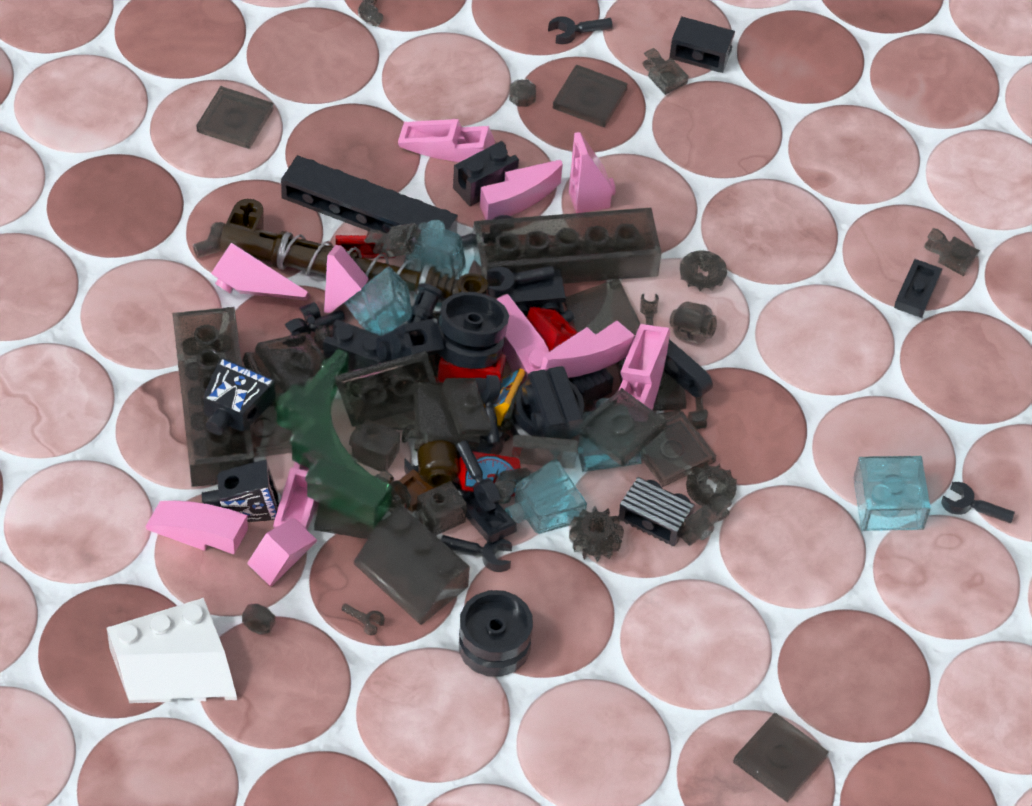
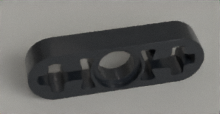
[663,339,713,398]

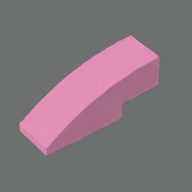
[398,119,495,162]
[480,160,563,223]
[540,321,635,378]
[613,324,670,424]
[273,444,333,530]
[146,501,248,554]

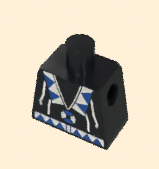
[203,357,276,435]
[201,459,279,522]

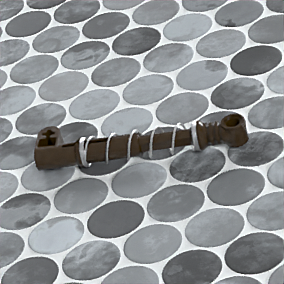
[220,198,488,303]

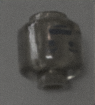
[669,301,717,344]

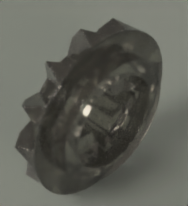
[679,250,727,291]
[686,462,737,508]

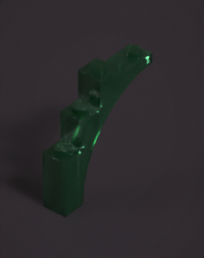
[275,349,392,529]

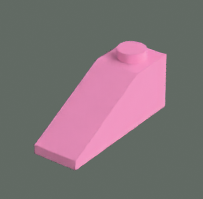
[569,132,615,214]
[211,243,311,301]
[497,294,549,386]

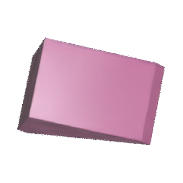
[324,245,369,313]
[247,518,317,587]

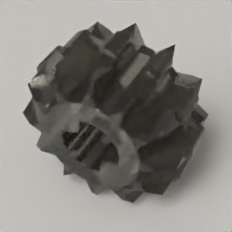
[568,506,624,562]

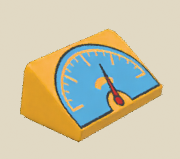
[478,368,525,425]

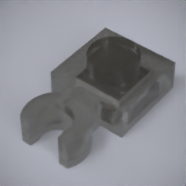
[681,495,732,546]

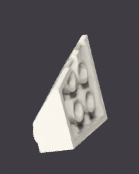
[107,598,237,703]

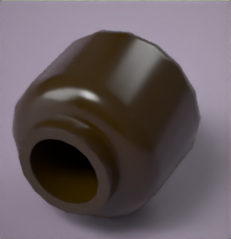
[417,438,460,487]

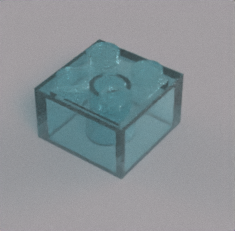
[853,456,931,531]

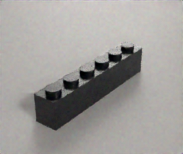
[281,155,458,259]

